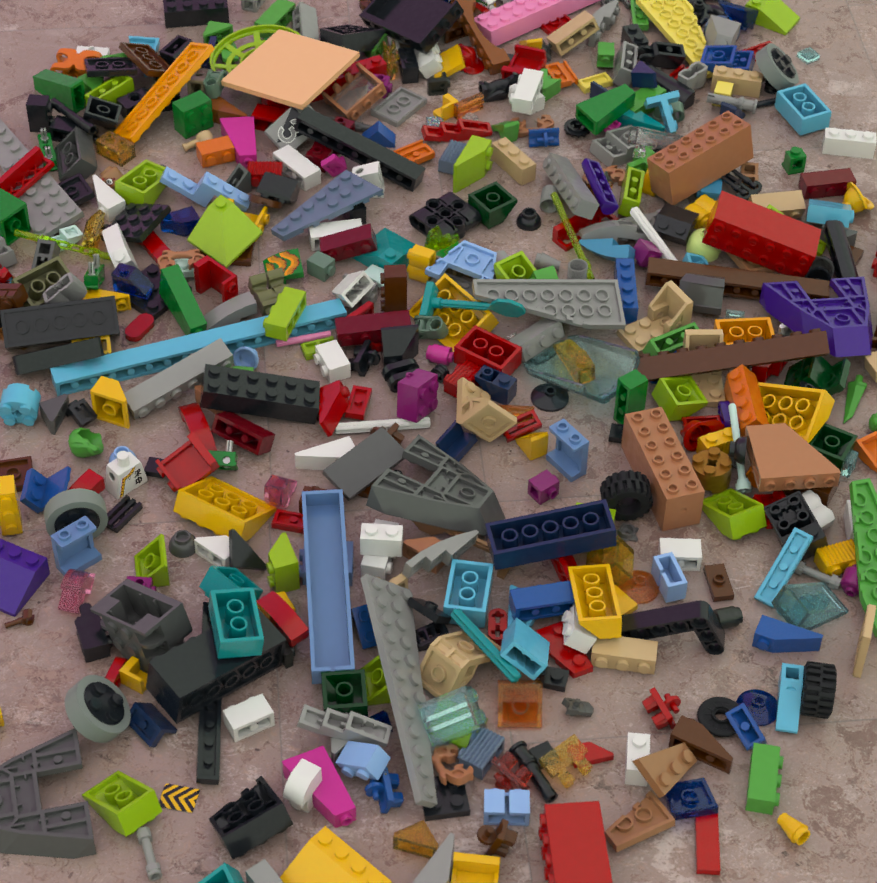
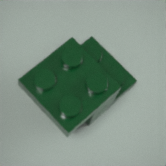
[784,356,851,396]

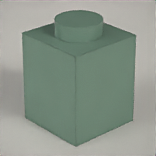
[307,250,336,282]

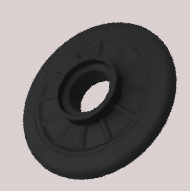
[697,697,739,737]

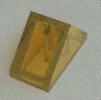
[393,820,439,859]

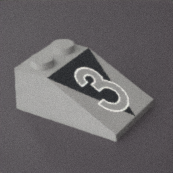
[264,105,314,149]

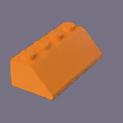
[724,364,769,437]

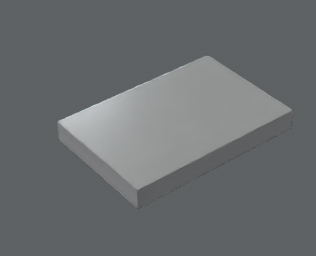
[371,86,427,127]

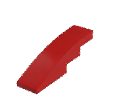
[421,118,493,142]

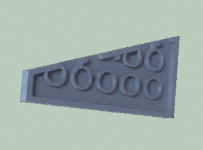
[271,170,384,241]

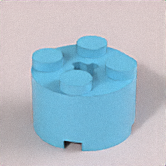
[0,383,41,426]

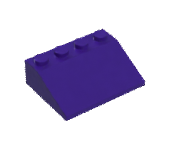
[0,539,50,617]

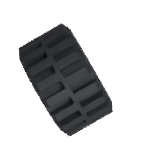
[600,470,653,522]
[800,661,837,719]

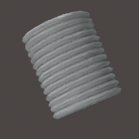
[540,185,560,213]
[567,259,588,279]

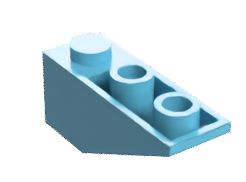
[775,663,804,734]

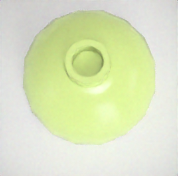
[686,228,721,262]

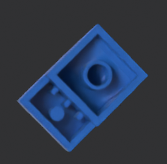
[700,45,755,73]

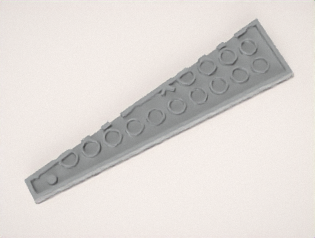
[0,119,84,240]
[361,573,438,808]

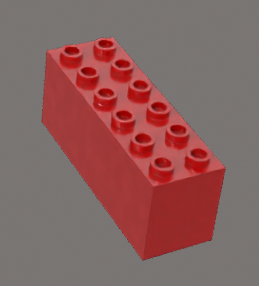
[702,190,822,277]
[538,801,613,883]

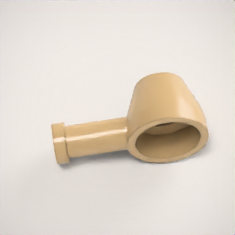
[182,130,213,152]

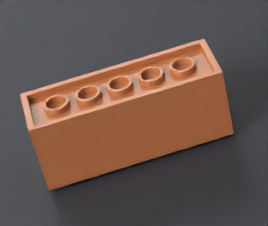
[647,111,754,205]
[621,407,705,532]

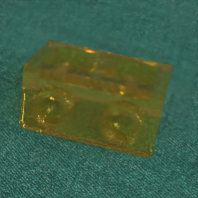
[80,209,105,253]

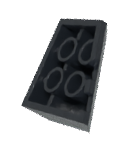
[320,24,385,52]
[209,776,293,859]

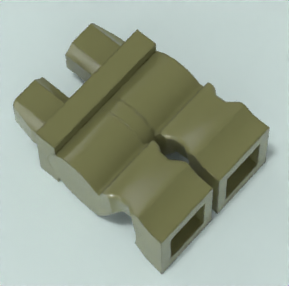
[248,267,290,316]

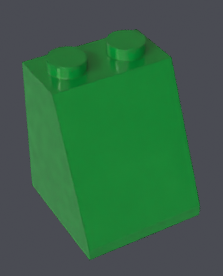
[0,188,31,246]

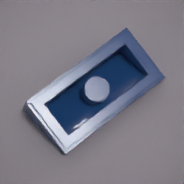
[725,703,767,751]

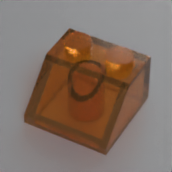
[497,680,542,728]

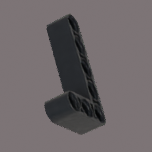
[621,600,725,655]

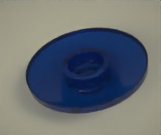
[736,689,777,726]

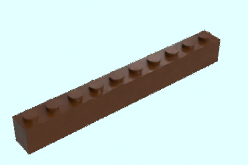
[645,257,830,300]
[635,328,830,382]

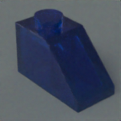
[160,206,200,237]
[112,263,155,299]

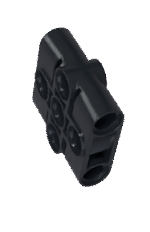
[409,192,482,246]

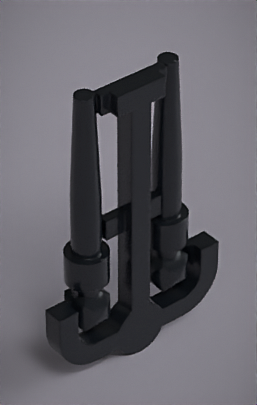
[721,169,762,200]

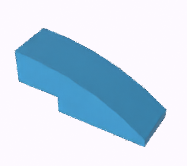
[579,238,635,262]

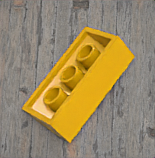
[568,564,622,639]

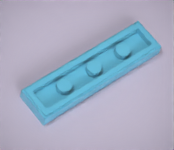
[754,527,813,608]

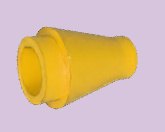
[777,813,810,845]

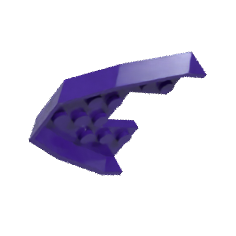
[759,276,873,358]

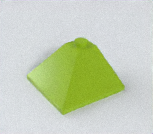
[187,194,263,268]

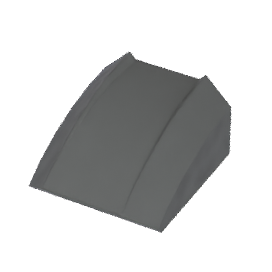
[679,273,725,315]

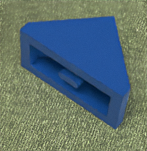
[362,121,396,148]

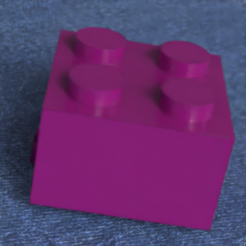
[397,368,439,423]

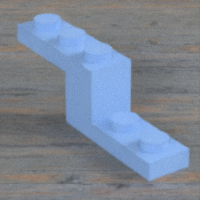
[159,167,251,212]

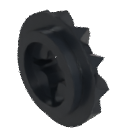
[564,118,590,138]

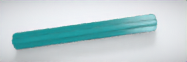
[450,609,521,683]

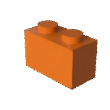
[196,135,235,168]

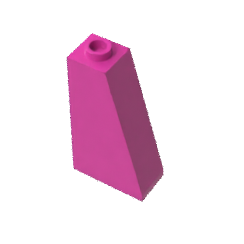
[220,116,257,169]
[282,746,356,828]

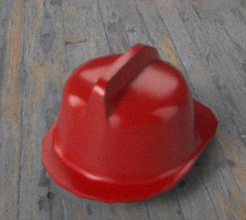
[458,43,484,75]
[680,419,725,451]

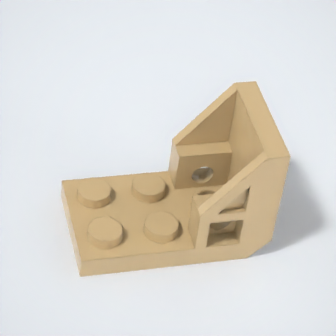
[616,280,694,357]
[682,329,726,407]
[456,377,517,443]
[420,630,501,702]

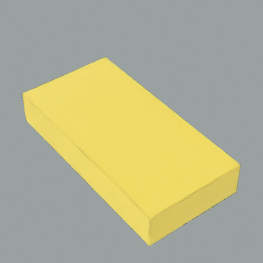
[577,72,613,94]

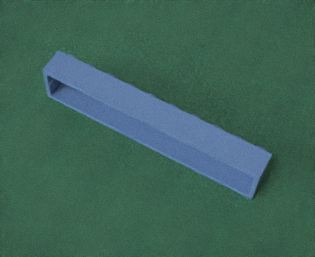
[301,489,355,684]

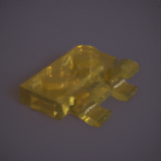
[383,40,399,80]
[538,734,593,789]

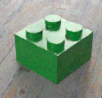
[172,90,214,139]

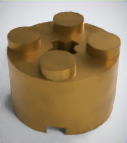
[692,447,732,494]

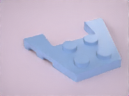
[425,240,497,280]

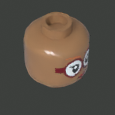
[99,166,123,190]

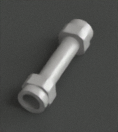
[794,561,841,590]
[136,827,162,881]

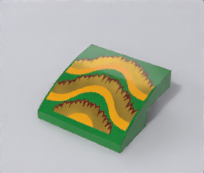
[263,248,304,284]

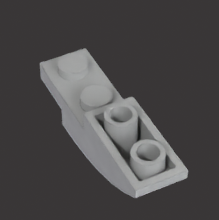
[588,0,620,47]
[578,220,650,242]

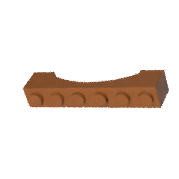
[450,0,510,75]

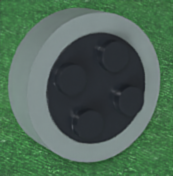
[755,43,799,91]
[44,488,108,539]
[65,675,131,743]

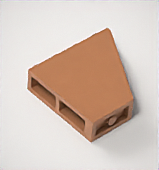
[745,423,841,492]

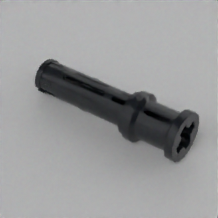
[509,741,558,803]

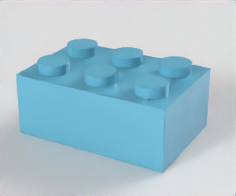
[775,83,832,136]
[443,559,494,628]

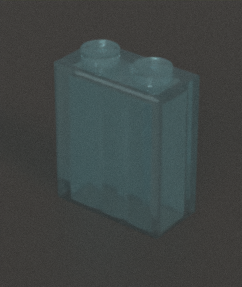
[417,686,487,747]

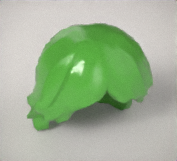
[68,427,104,458]

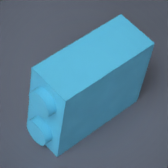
[806,199,854,228]
[500,618,550,681]

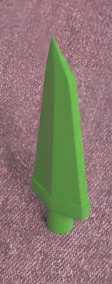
[843,375,867,424]

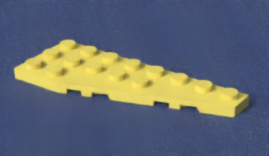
[635,0,713,79]

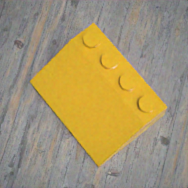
[409,273,499,352]
[758,382,835,443]
[173,476,277,541]
[280,826,392,883]

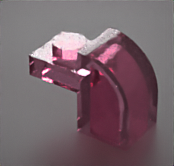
[264,475,297,508]
[58,569,95,614]

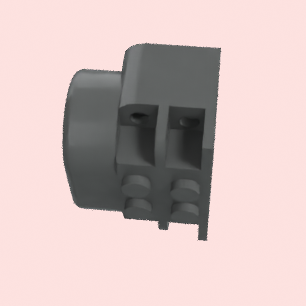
[90,579,192,672]

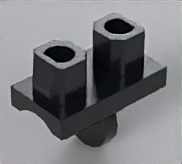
[349,340,381,377]

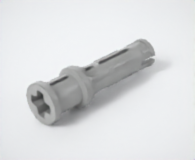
[706,92,758,114]

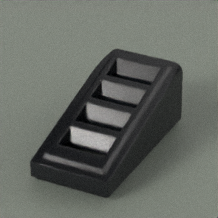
[415,622,449,652]

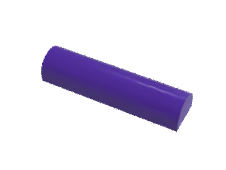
[582,158,619,215]

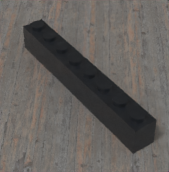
[294,107,426,192]

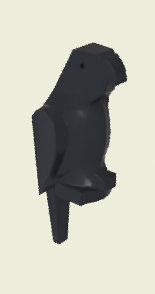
[462,72,519,103]

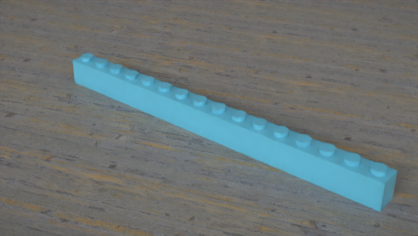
[50,298,347,396]

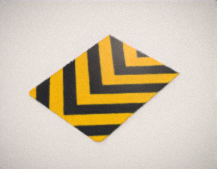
[159,783,200,813]

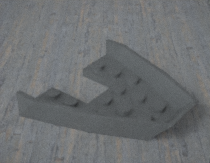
[366,434,505,535]
[0,728,97,859]

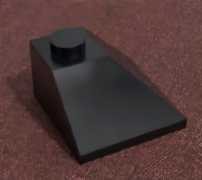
[381,324,419,368]

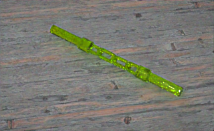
[14,229,112,261]

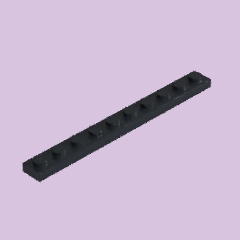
[196,602,222,785]

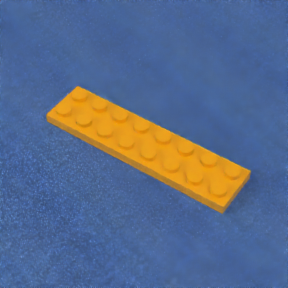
[110,42,215,143]

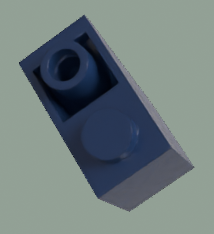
[474,365,517,406]

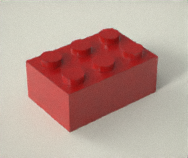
[454,325,522,375]

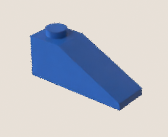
[752,615,823,653]

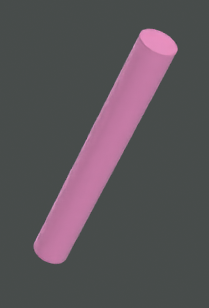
[275,330,332,347]

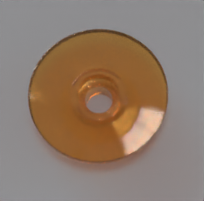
[618,570,659,604]

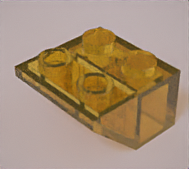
[586,536,634,586]

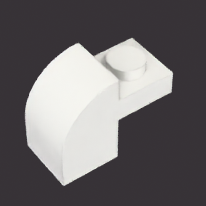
[283,758,322,813]

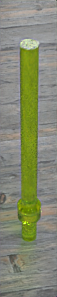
[550,192,595,279]

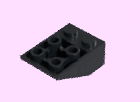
[764,490,828,561]

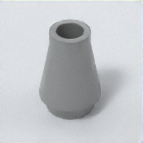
[534,252,561,271]

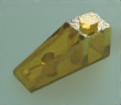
[553,339,595,386]

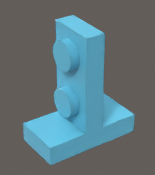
[644,90,680,135]

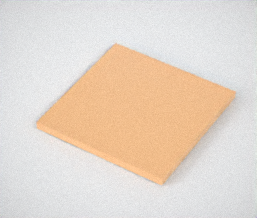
[221,29,360,110]

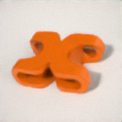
[50,48,102,78]

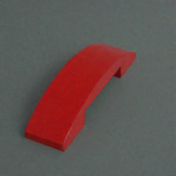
[178,402,217,451]

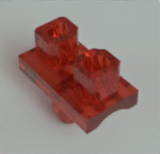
[491,751,533,791]

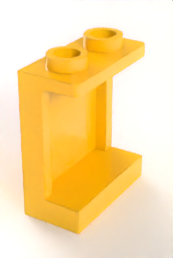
[451,852,500,883]

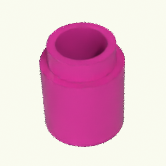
[426,344,454,366]

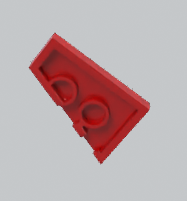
[535,621,593,678]

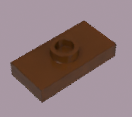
[703,563,734,602]

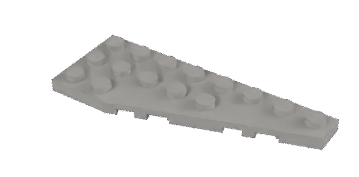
[472,279,626,329]

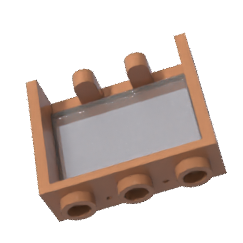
[321,62,387,121]

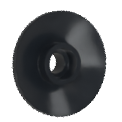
[531,383,569,412]

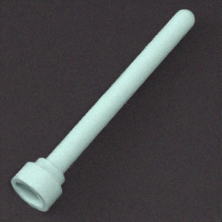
[728,403,752,494]

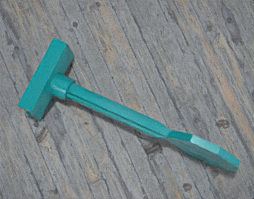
[419,281,526,317]

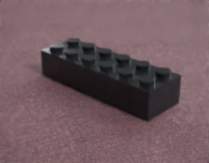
[200,364,320,425]

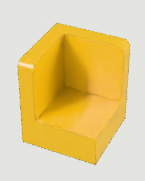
[433,93,459,122]
[119,656,148,694]

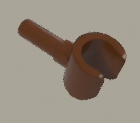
[4,609,35,628]

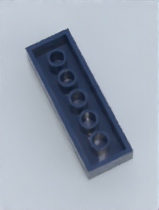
[485,499,617,570]

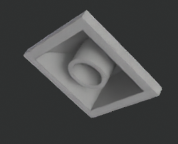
[704,15,741,45]

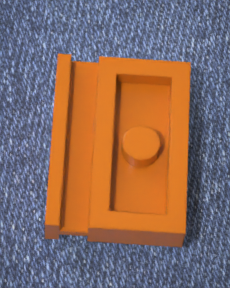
[544,60,578,88]
[393,139,435,164]

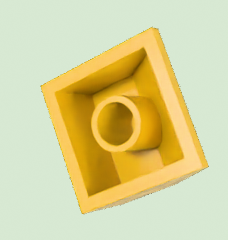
[90,376,130,429]

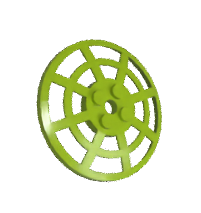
[209,24,300,74]

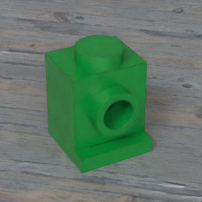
[781,147,807,175]

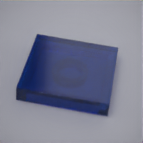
[664,778,719,821]

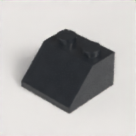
[83,95,122,130]
[653,203,699,246]

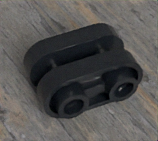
[381,358,419,393]

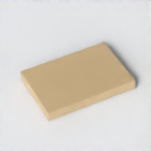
[852,604,876,678]

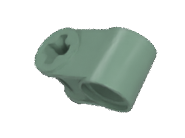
[203,69,227,99]
[652,101,685,122]
[414,315,449,339]

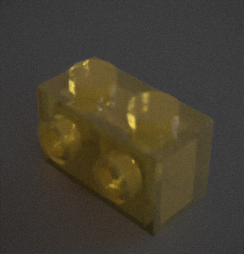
[95,130,136,167]

